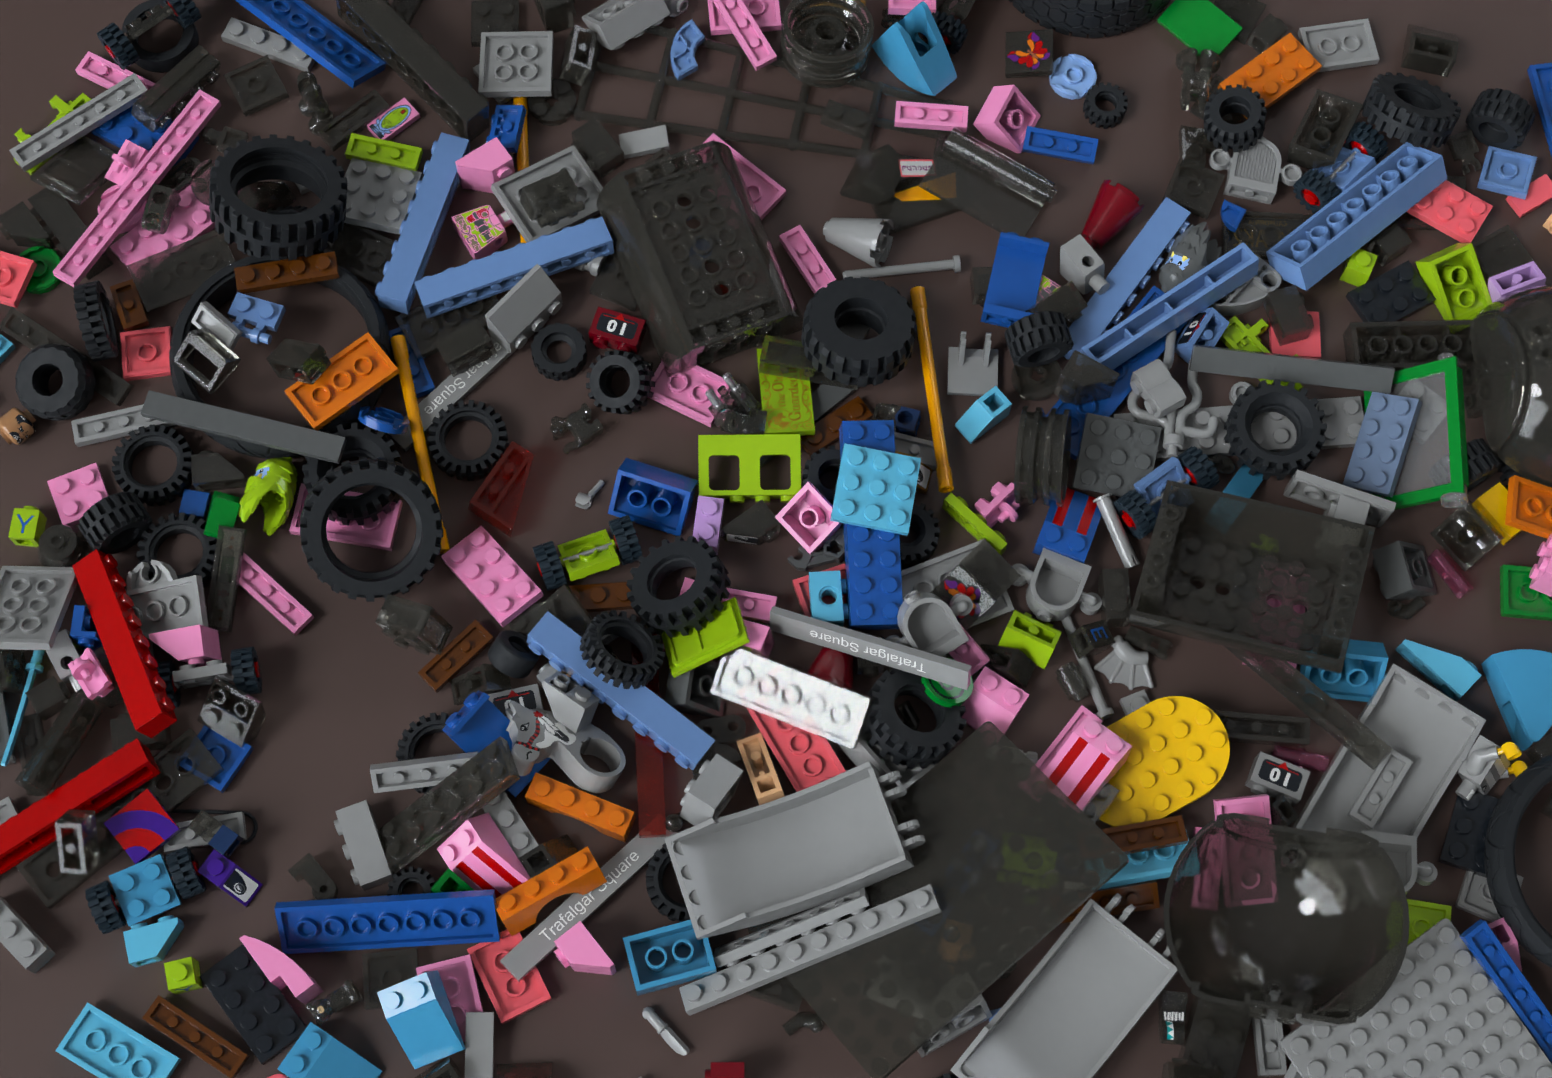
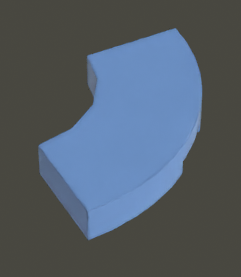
[670,19,705,81]

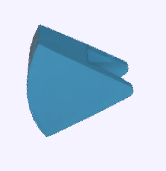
[871,1,957,96]
[1481,649,1552,751]

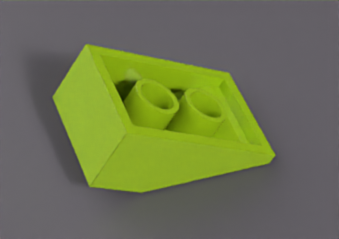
[1415,243,1495,331]

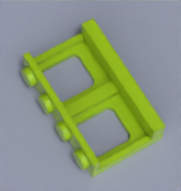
[698,434,801,503]

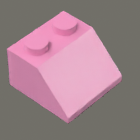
[973,85,1041,153]
[455,137,515,194]
[775,481,842,554]
[149,624,222,667]
[960,666,1030,744]
[554,921,617,975]

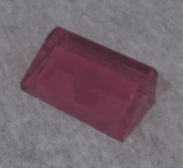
[1427,549,1473,599]

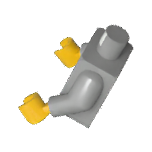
[1455,735,1528,801]

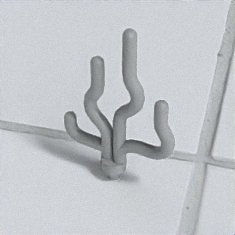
[1127,329,1219,458]

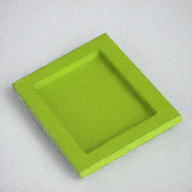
[662,597,750,678]

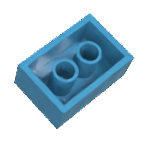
[623,919,717,996]

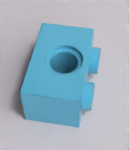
[808,570,848,627]

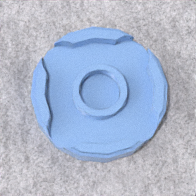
[1049,54,1097,100]

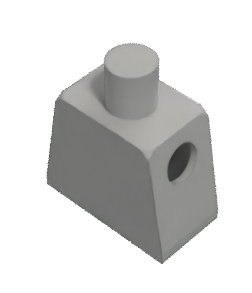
[1060,234,1110,295]

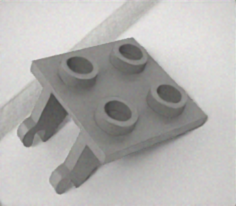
[947,331,998,396]

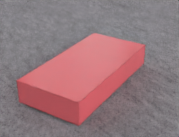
[1505,174,1552,218]

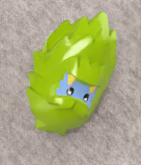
[239,457,298,536]

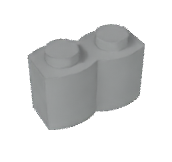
[1130,359,1186,419]

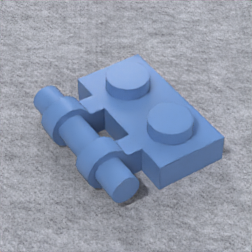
[227,292,286,345]

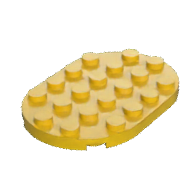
[1087,696,1230,827]

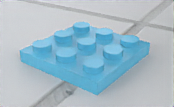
[830,443,921,536]

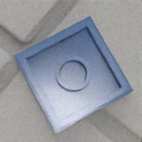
[1477,146,1537,200]

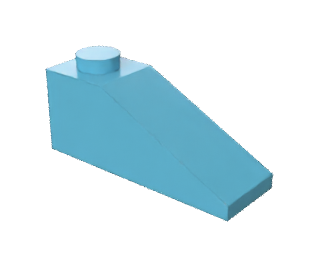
[1395,639,1482,701]

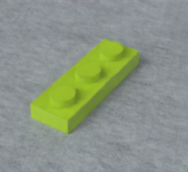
[345,133,423,171]
[942,493,1008,558]

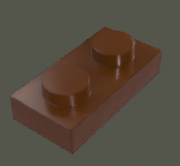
[110,279,150,332]

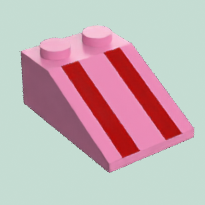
[1037,715,1132,814]
[437,813,531,898]

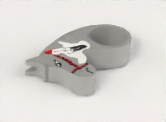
[505,700,626,793]

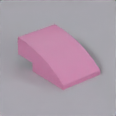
[239,935,323,1005]

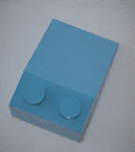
[377,970,466,1069]
[278,1022,383,1078]

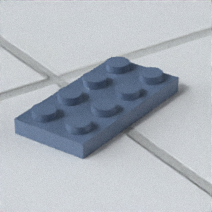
[1342,392,1422,497]

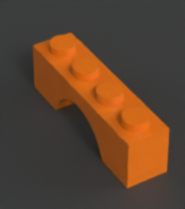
[525,772,636,842]
[496,846,607,936]

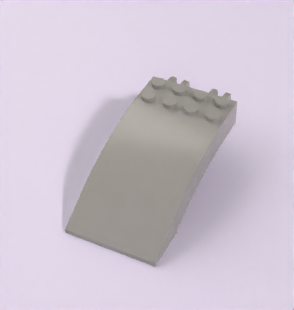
[1281,663,1486,911]
[664,761,926,940]
[950,893,1180,1078]

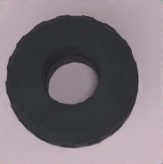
[15,343,96,421]

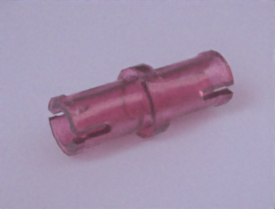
[1272,745,1329,772]

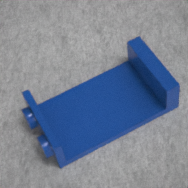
[980,232,1049,328]
[442,690,551,797]

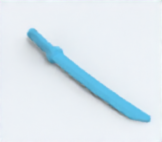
[1,650,45,766]

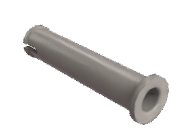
[1093,493,1140,570]

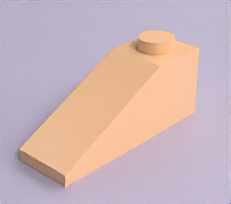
[736,732,785,805]

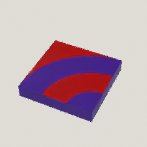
[104,788,182,864]

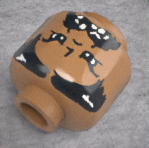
[0,408,36,445]

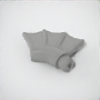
[1094,635,1154,690]

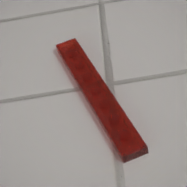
[631,632,666,838]

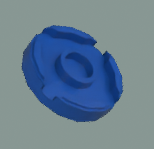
[358,406,410,434]

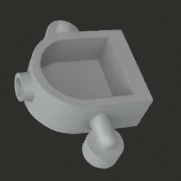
[1209,136,1302,205]
[1008,548,1102,622]
[885,590,973,657]
[1331,830,1438,908]

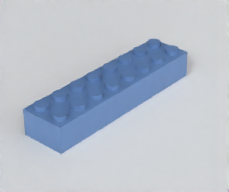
[1266,142,1447,291]

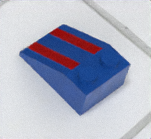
[1032,484,1101,563]

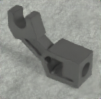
[787,528,845,572]

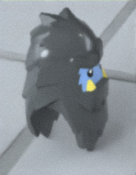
[1159,221,1222,293]

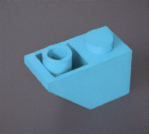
[955,386,1012,444]
[123,915,184,968]

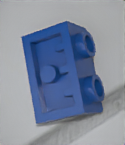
[486,105,527,153]
[70,605,105,654]

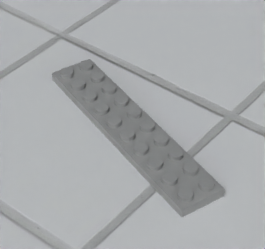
[1112,396,1364,462]

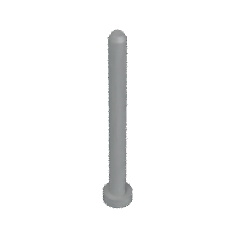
[843,255,961,278]
[1061,615,1115,720]

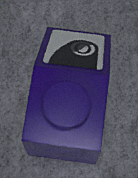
[197,849,263,907]

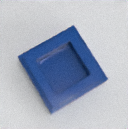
[179,489,211,520]

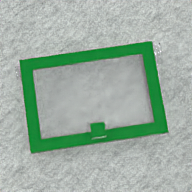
[1364,353,1469,510]

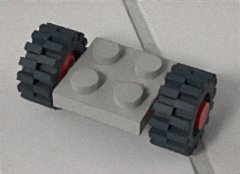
[157,646,262,708]

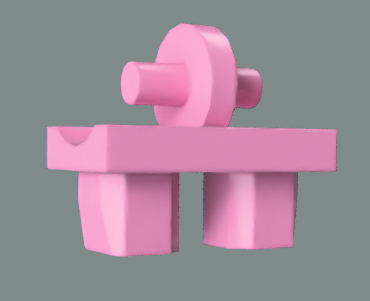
[105,139,149,186]
[974,481,1020,528]
[67,648,114,700]

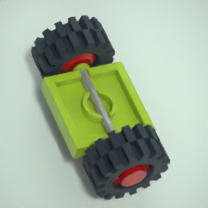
[532,515,643,591]

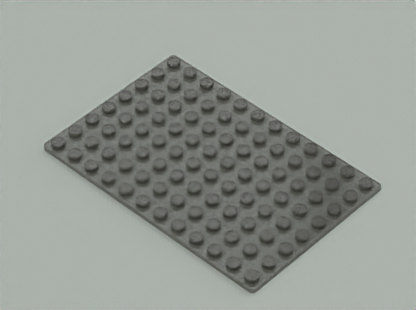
[748,721,1129,1078]

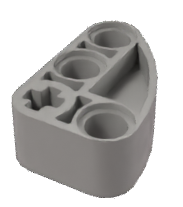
[1208,254,1282,316]

